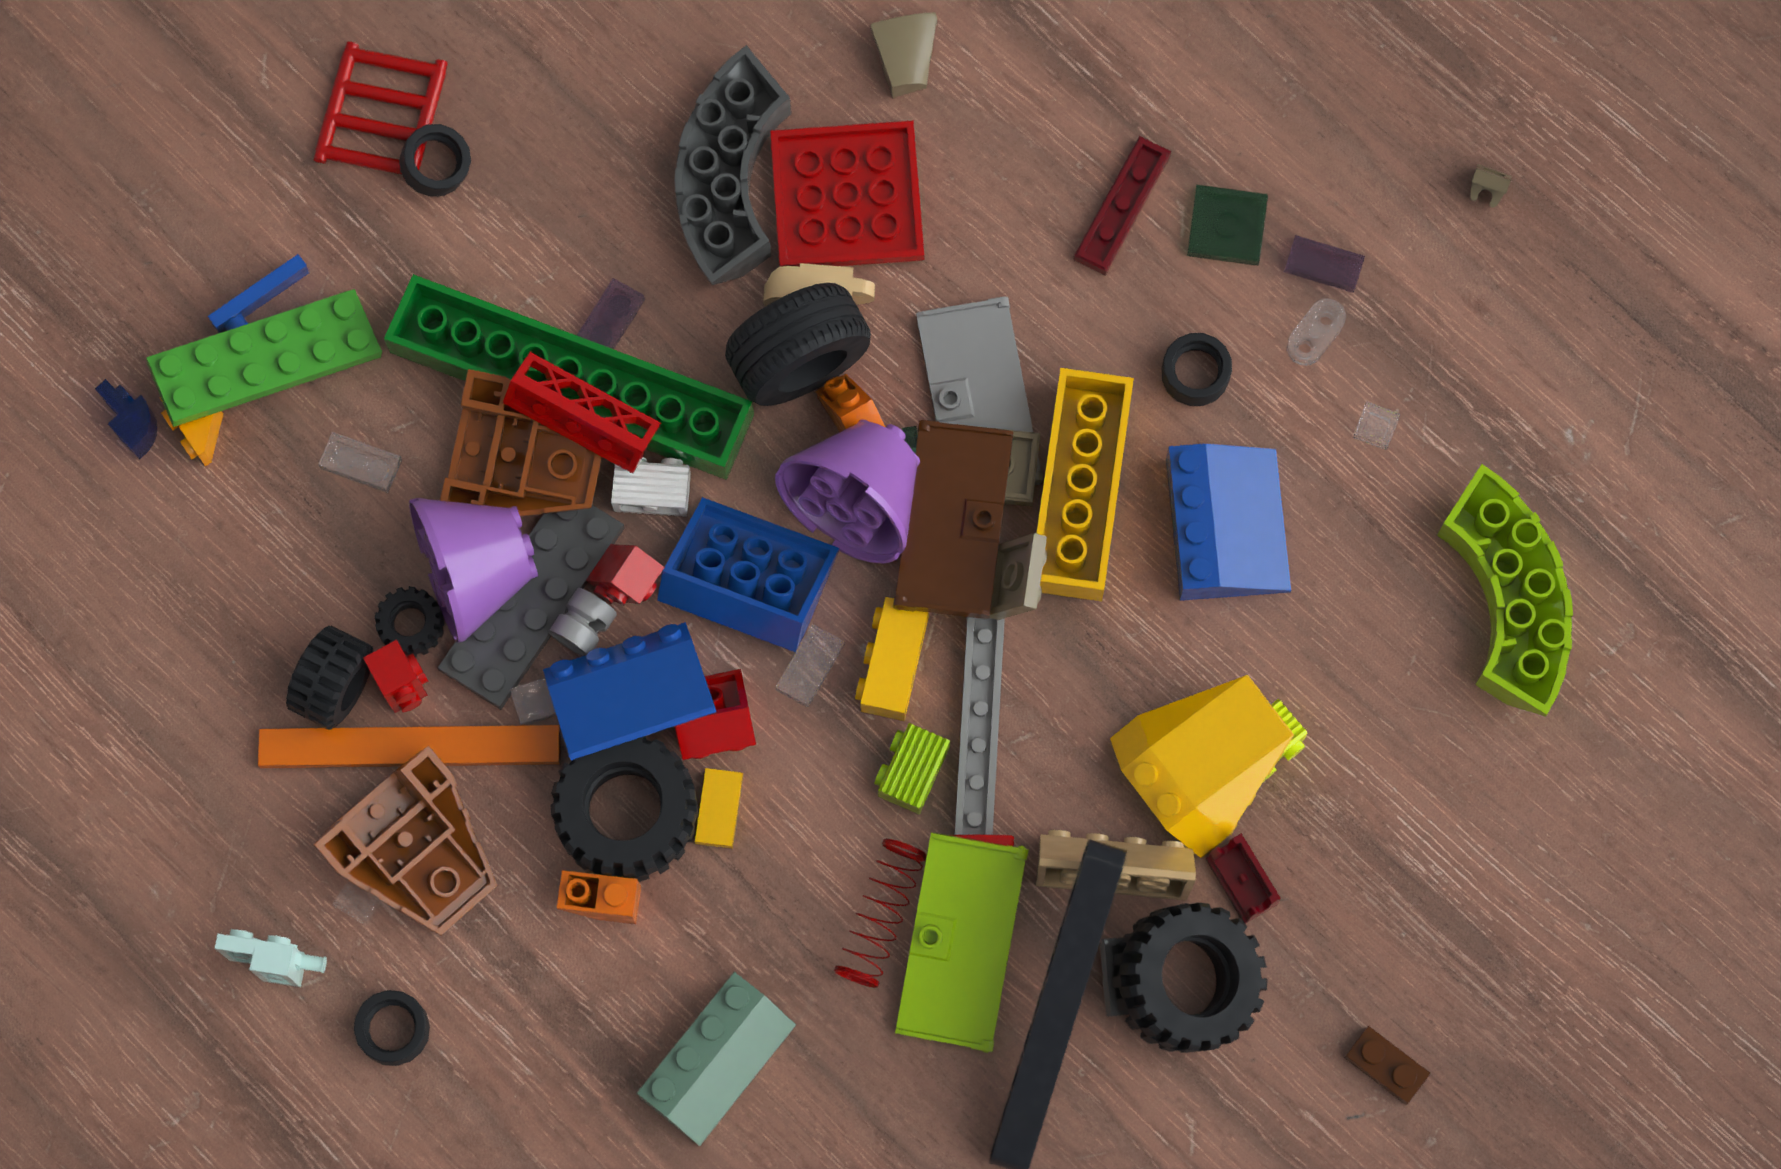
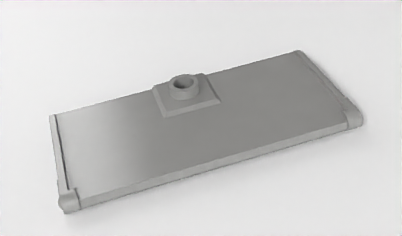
[916,297,1044,485]

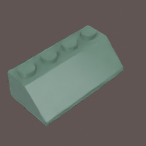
[637,972,796,1146]

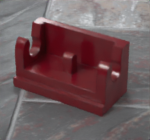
[1205,833,1281,924]

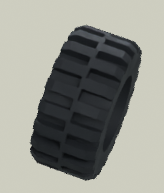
[550,736,699,882]
[1112,902,1268,1053]

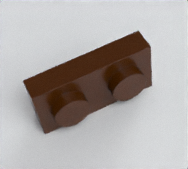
[1344,1026,1431,1105]

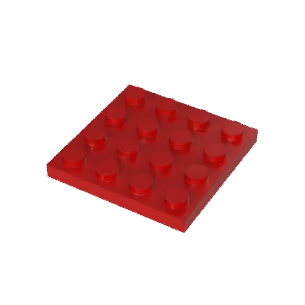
[770,120,925,267]

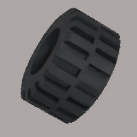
[286,625,373,730]

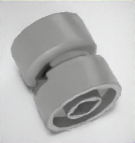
[548,588,617,656]

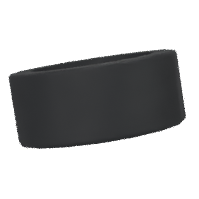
[399,124,471,197]
[1162,333,1232,406]
[354,990,430,1066]

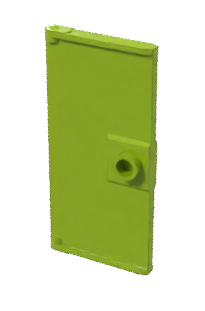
[895,832,1029,1053]

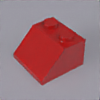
[675,669,756,760]

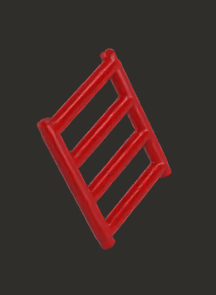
[313,41,448,179]

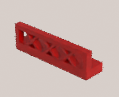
[502,352,661,474]

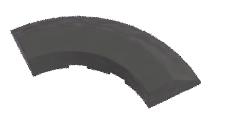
[675,45,791,285]

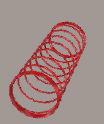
[834,838,927,988]

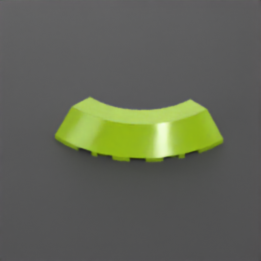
[1437,464,1573,717]

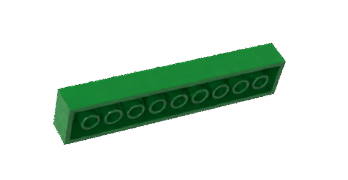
[384,274,754,480]

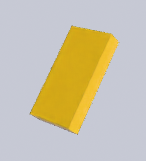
[695,768,743,849]

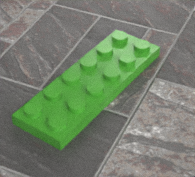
[146,289,382,427]

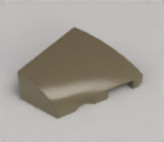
[870,13,937,98]

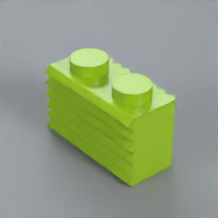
[874,723,950,815]

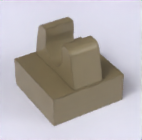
[1470,164,1512,207]

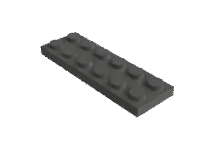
[438,505,625,710]

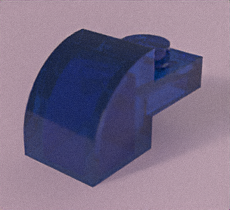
[95,379,158,460]

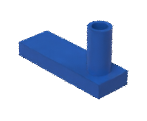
[208,254,309,333]

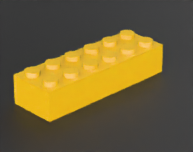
[1037,368,1134,602]

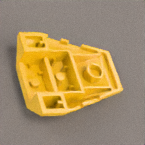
[1110,675,1294,858]

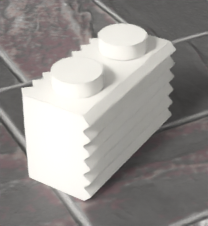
[611,457,691,517]

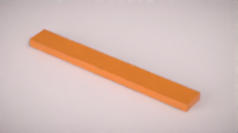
[258,725,560,768]

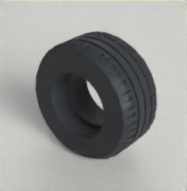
[725,282,871,406]

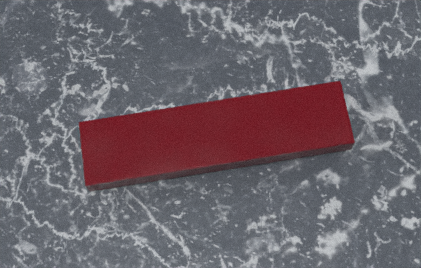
[1074,136,1172,276]

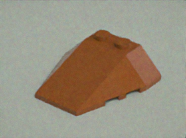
[440,369,602,517]
[313,746,498,936]

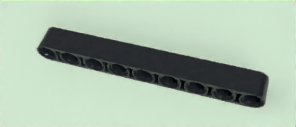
[989,839,1127,1169]

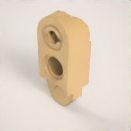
[763,263,875,306]

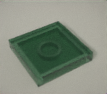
[1187,185,1268,266]

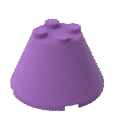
[775,419,920,564]
[409,498,538,643]

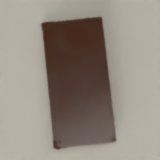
[893,420,1013,619]

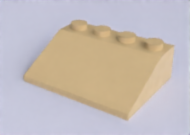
[1036,830,1196,901]

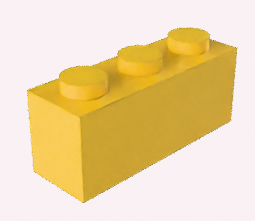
[855,597,929,721]

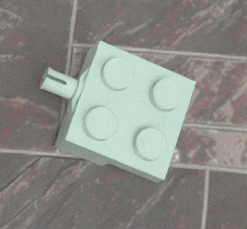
[215,929,327,987]

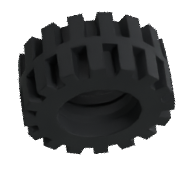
[374,586,445,657]

